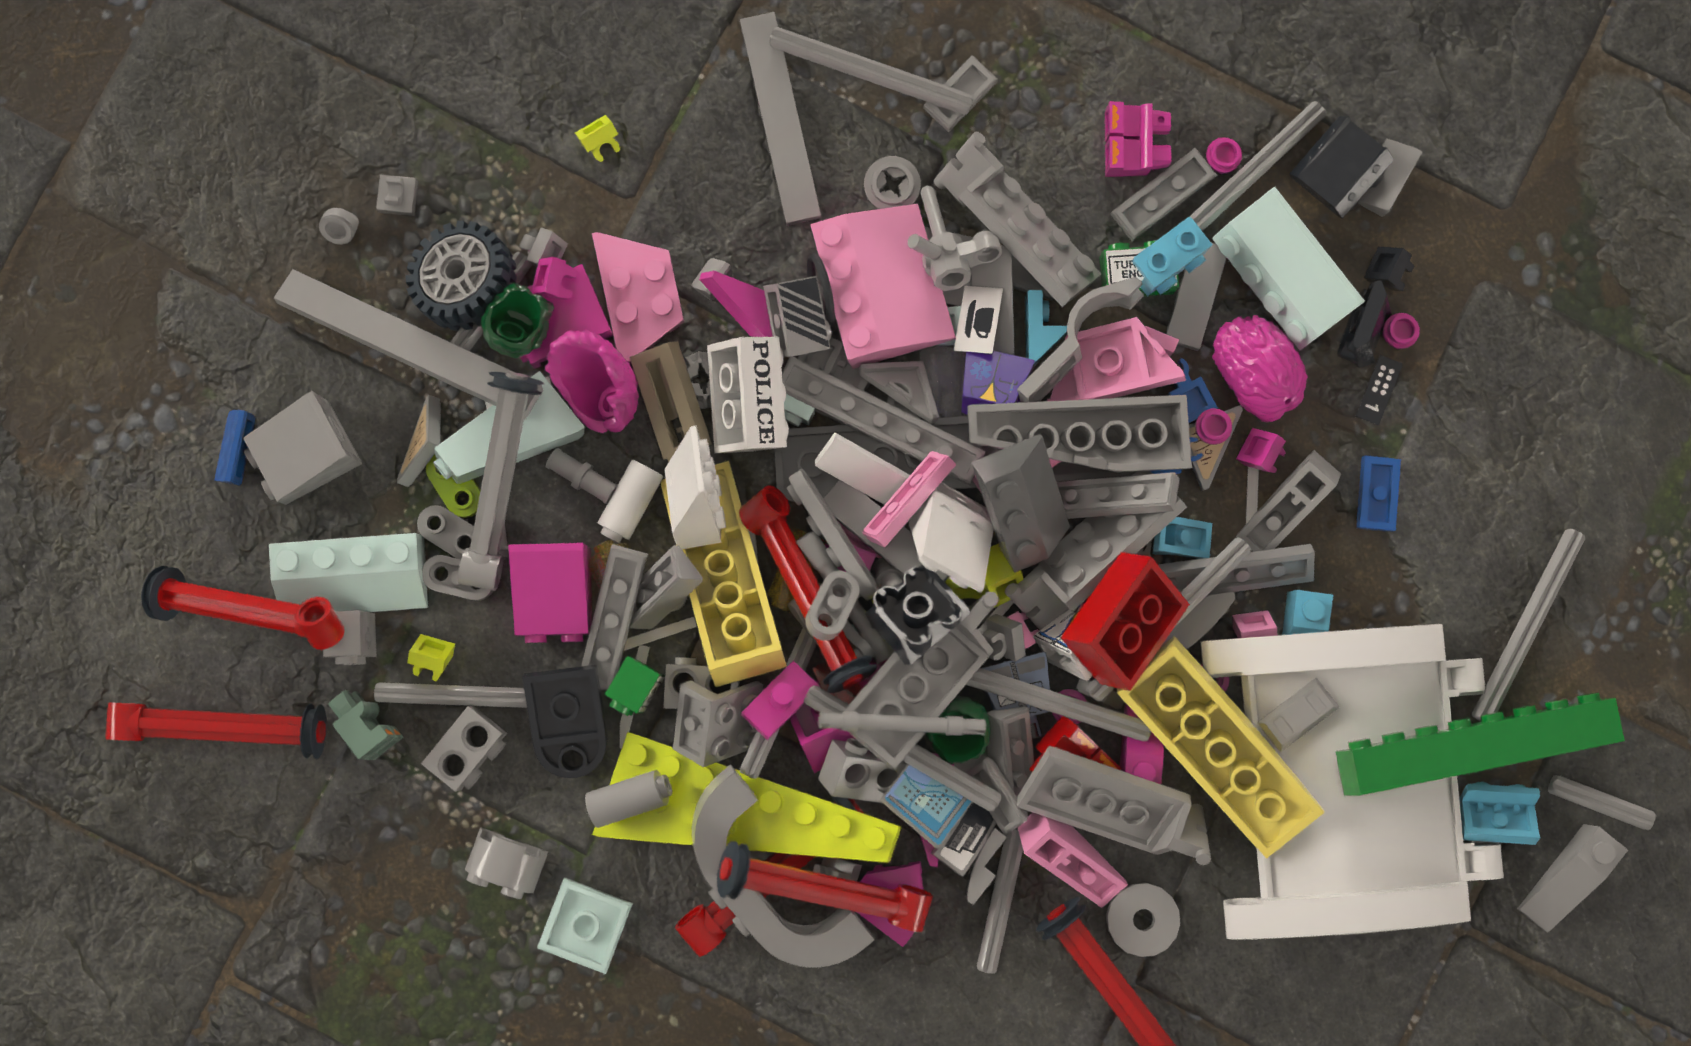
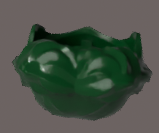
[481,283,554,358]

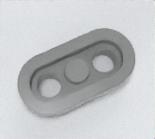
[417,505,474,560]
[422,555,493,601]
[805,571,860,641]

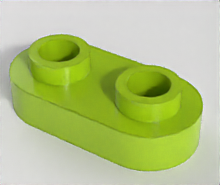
[426,454,481,518]

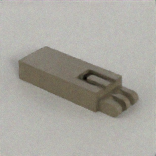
[630,341,712,462]

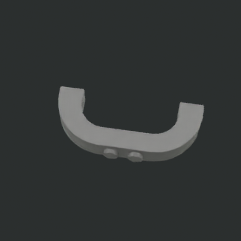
[692,764,874,967]

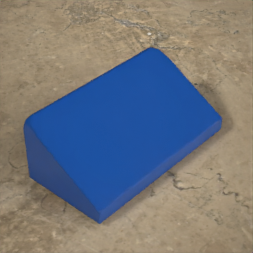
[215,410,256,486]

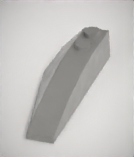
[967,395,1192,472]

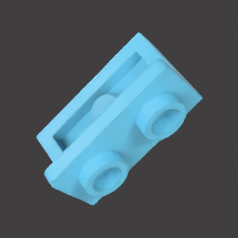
[1132,217,1212,297]
[1459,782,1540,845]

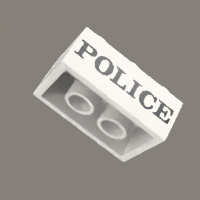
[707,337,789,453]

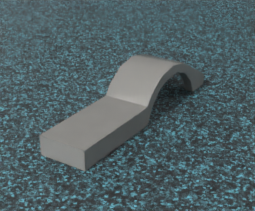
[1017,277,1144,403]

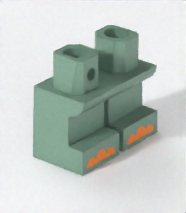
[328,690,404,760]

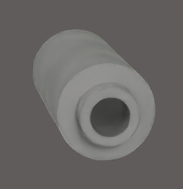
[585,770,672,828]

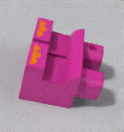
[1105,101,1171,177]

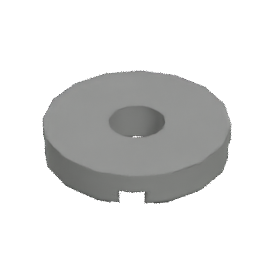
[1106,882,1180,957]

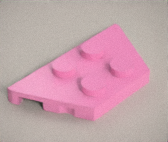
[592,232,684,365]
[1047,317,1186,401]

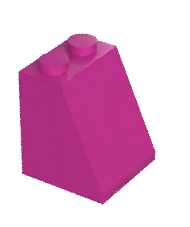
[509,543,592,643]

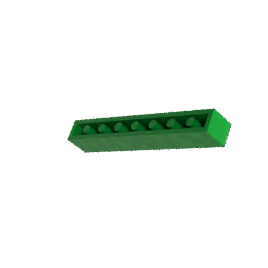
[1335,693,1625,796]

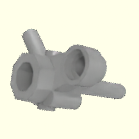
[907,186,1002,291]

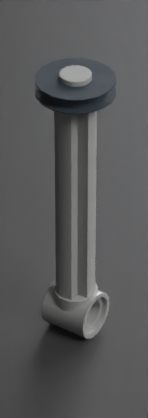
[458,372,544,591]

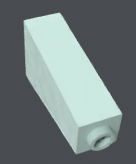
[433,371,585,484]

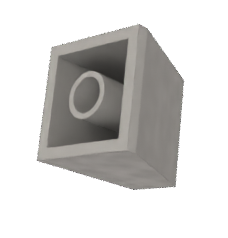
[243,391,362,505]

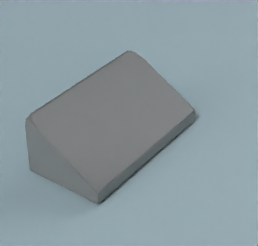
[1358,139,1422,217]

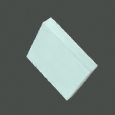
[537,878,633,974]

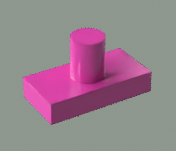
[741,660,820,741]

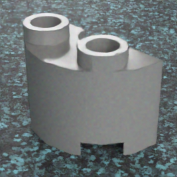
[465,827,549,899]

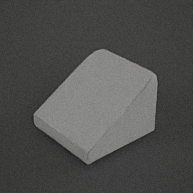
[691,258,732,301]

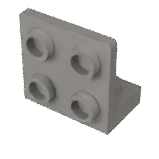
[673,680,763,767]

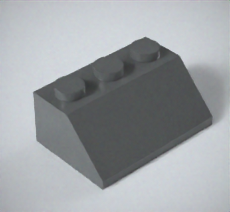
[971,434,1070,572]

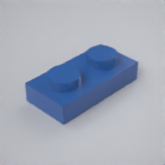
[1356,456,1401,532]

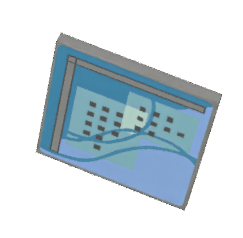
[880,764,972,849]

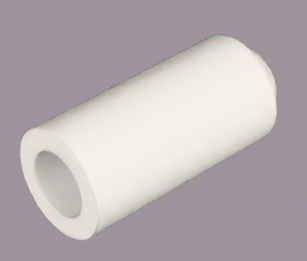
[597,460,663,543]

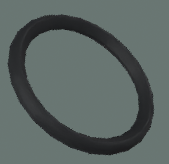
[807,253,835,328]

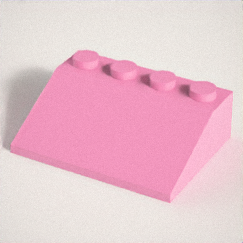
[810,204,956,369]

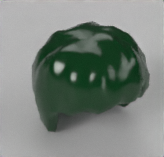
[925,695,990,764]

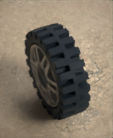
[406,221,517,331]

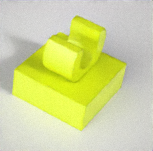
[575,115,620,162]
[407,634,455,681]

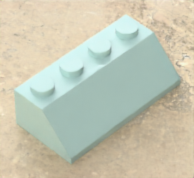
[1212,187,1365,350]
[269,533,428,612]

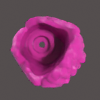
[1212,315,1308,422]
[545,330,639,433]

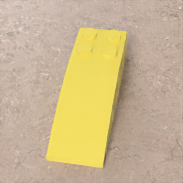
[660,461,787,687]
[1117,636,1325,859]

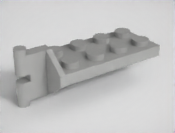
[933,132,1101,307]
[1005,471,1187,630]
[843,592,998,770]
[1017,746,1211,865]

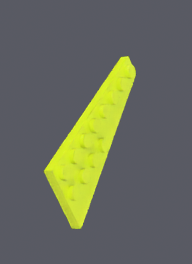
[592,732,901,862]

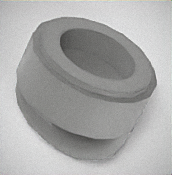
[319,208,359,245]

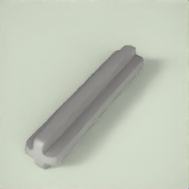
[1548,775,1656,830]

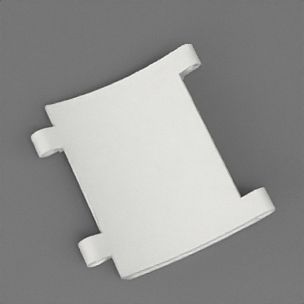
[1201,624,1504,939]

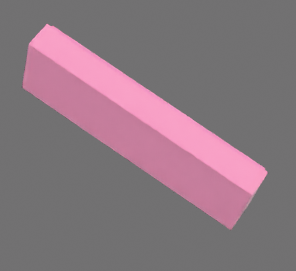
[862,451,957,547]

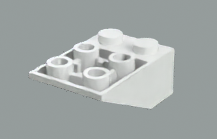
[665,426,726,549]
[908,482,993,593]

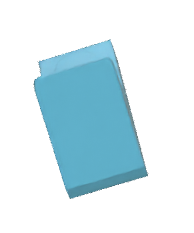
[1025,290,1067,366]
[1152,517,1212,559]

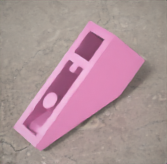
[1017,813,1127,908]

